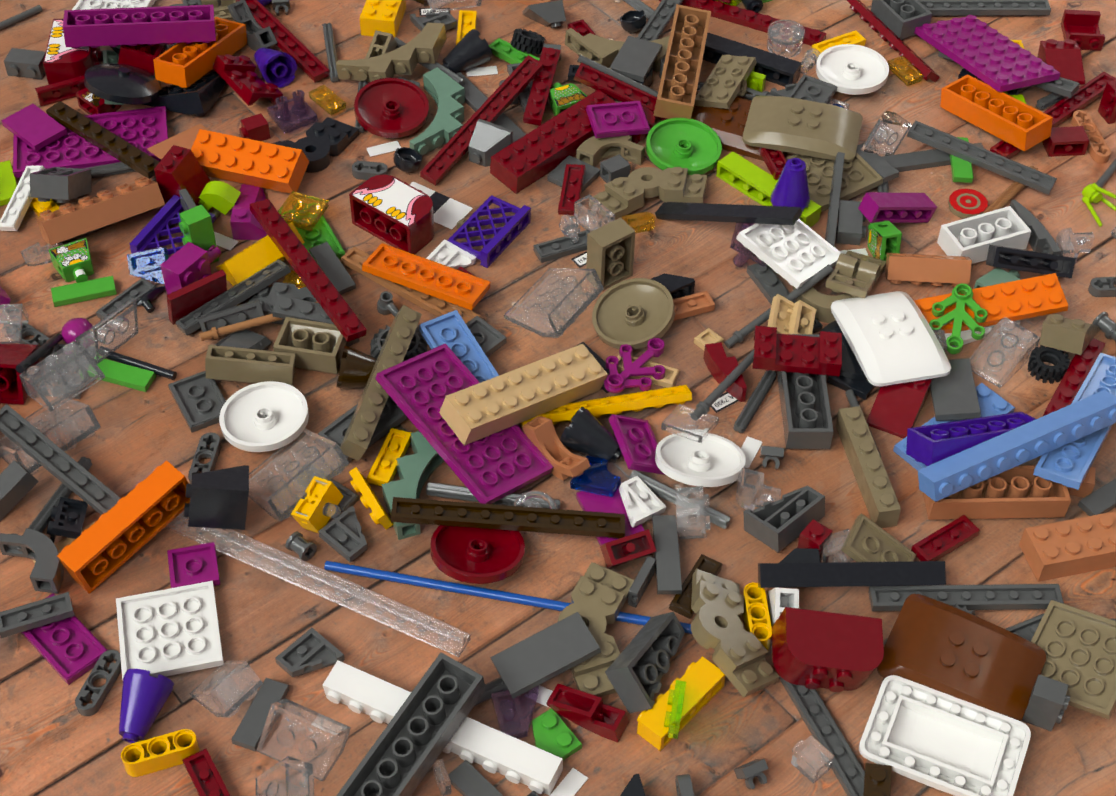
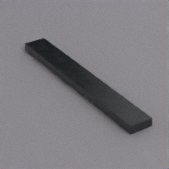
[655,202,802,225]
[758,561,946,588]

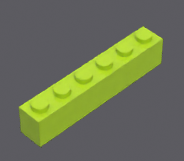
[716,151,822,227]

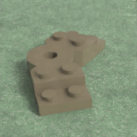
[589,167,707,221]
[558,562,634,697]
[691,569,780,697]

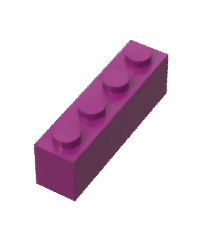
[858,192,937,223]

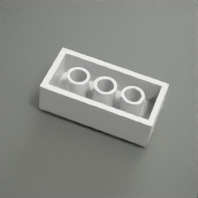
[937,206,1031,264]

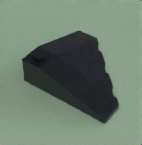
[142,71,226,116]

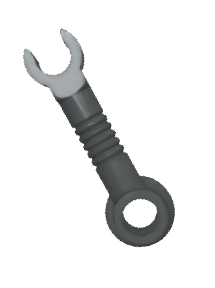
[377,291,419,328]

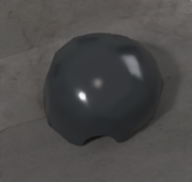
[620,10,646,32]
[393,147,423,173]

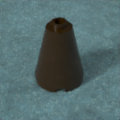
[336,346,377,388]

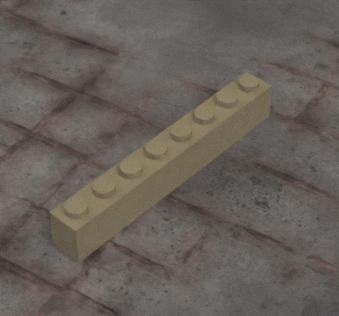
[338,305,422,461]

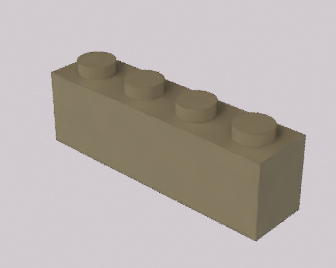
[205,345,296,386]

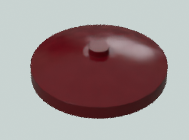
[354,78,429,138]
[430,525,525,584]

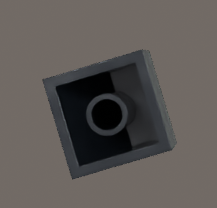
[184,465,249,530]

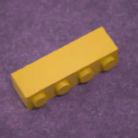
[637,656,725,751]

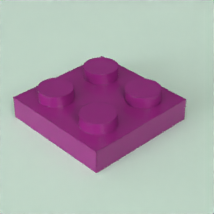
[167,542,220,588]

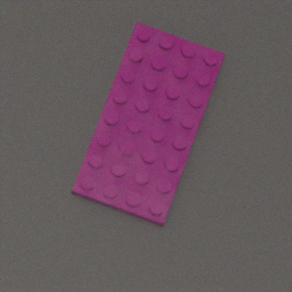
[914,15,1060,93]
[13,106,169,178]
[375,343,554,504]

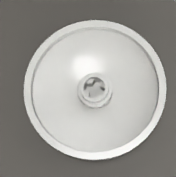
[816,44,889,95]
[219,381,309,452]
[655,431,746,487]

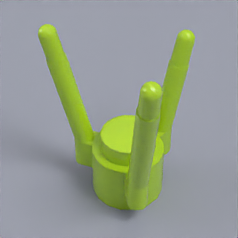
[1082,183,1116,227]

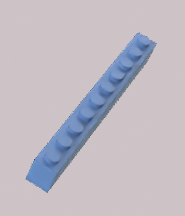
[918,390,1116,502]

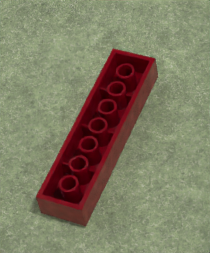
[490,89,617,194]

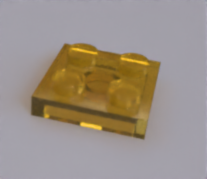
[278,191,329,231]

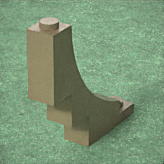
[565,28,670,73]

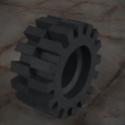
[511,29,545,54]
[1028,345,1070,384]

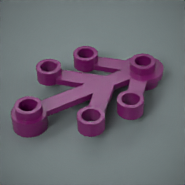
[604,338,665,393]

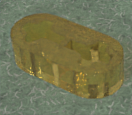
[621,212,655,233]

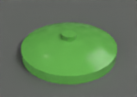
[646,118,722,175]

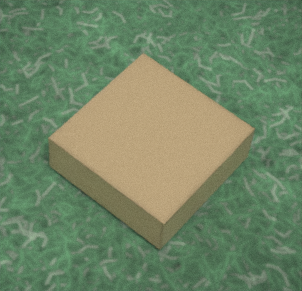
[694,328,724,350]

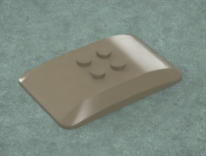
[742,95,863,162]

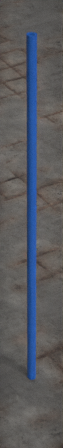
[324,561,692,634]

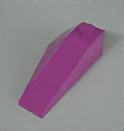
[230,184,268,240]

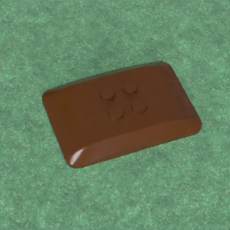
[691,92,784,161]
[877,594,1046,721]

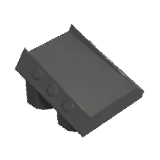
[215,329,272,351]

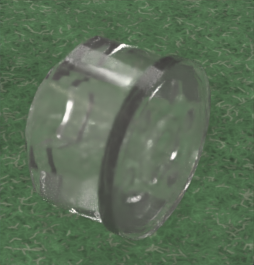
[767,20,805,58]

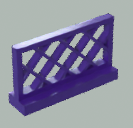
[130,195,216,264]
[447,195,531,268]

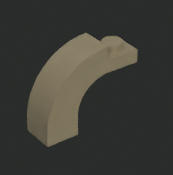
[576,135,645,167]
[793,286,853,323]

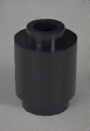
[741,0,763,13]

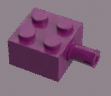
[160,242,221,295]

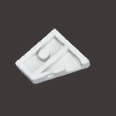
[426,239,476,269]
[619,476,666,527]

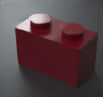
[1042,126,1089,157]
[600,529,657,569]

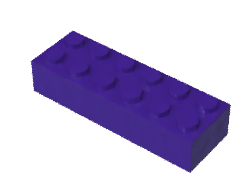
[906,412,1036,466]

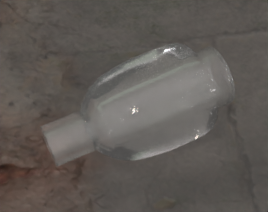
[559,215,580,242]

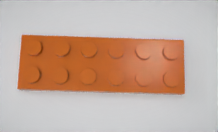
[362,243,491,310]

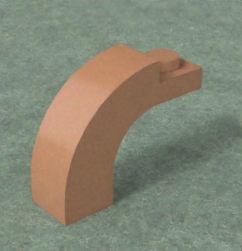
[522,416,590,481]

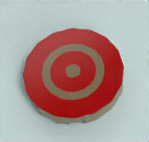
[948,189,988,219]

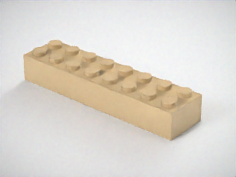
[439,344,608,446]

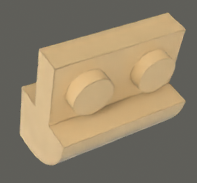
[767,294,816,334]

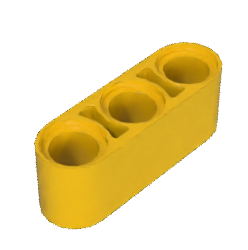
[743,582,772,651]
[121,729,200,777]

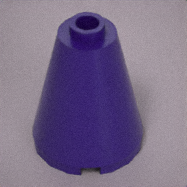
[254,47,297,88]
[771,158,810,212]
[119,669,174,743]

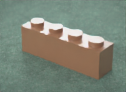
[885,253,972,287]

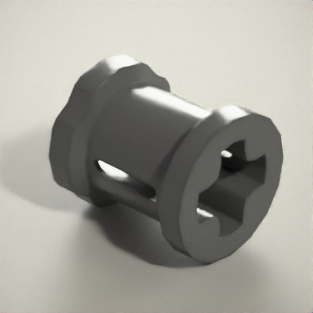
[285,531,317,562]

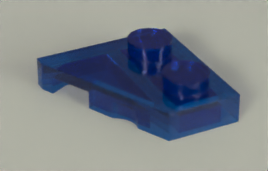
[127,247,168,285]

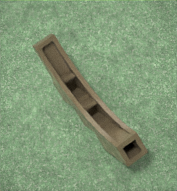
[336,22,447,82]

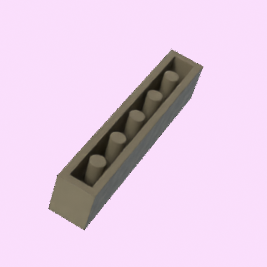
[835,406,901,528]

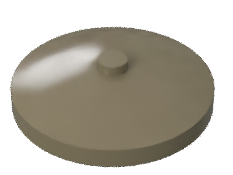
[592,278,675,350]

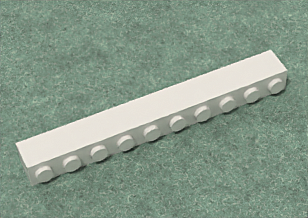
[323,660,563,796]

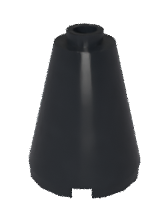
[442,29,493,73]
[560,407,622,463]

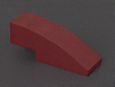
[703,342,747,402]
[546,683,629,743]

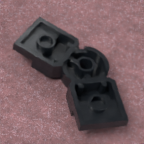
[271,117,359,173]

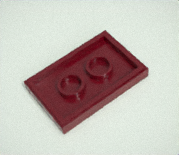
[167,270,227,325]

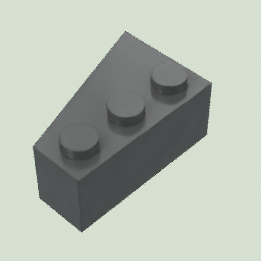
[743,485,825,553]

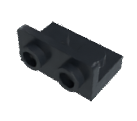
[46,497,88,543]

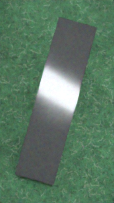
[1010,200,1061,255]
[652,515,682,594]

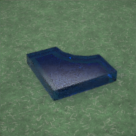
[570,456,621,497]

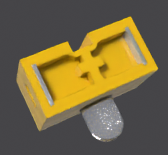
[291,476,343,534]

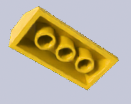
[216,222,305,286]

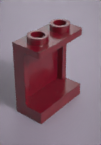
[1061,9,1105,51]

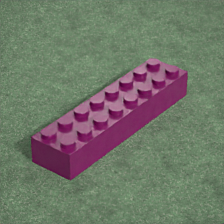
[63,5,216,49]

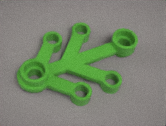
[929,283,988,354]

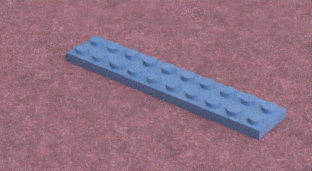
[1033,352,1116,490]

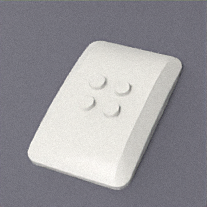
[831,291,951,386]
[859,675,1031,796]

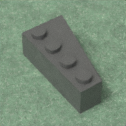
[605,612,685,713]

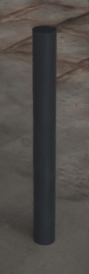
[16,333,63,373]
[98,348,177,380]

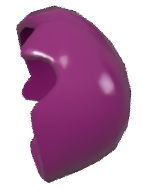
[61,318,97,346]

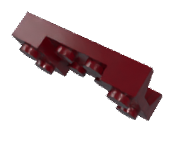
[213,54,283,107]
[752,326,842,376]

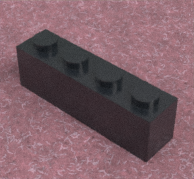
[986,244,1076,278]

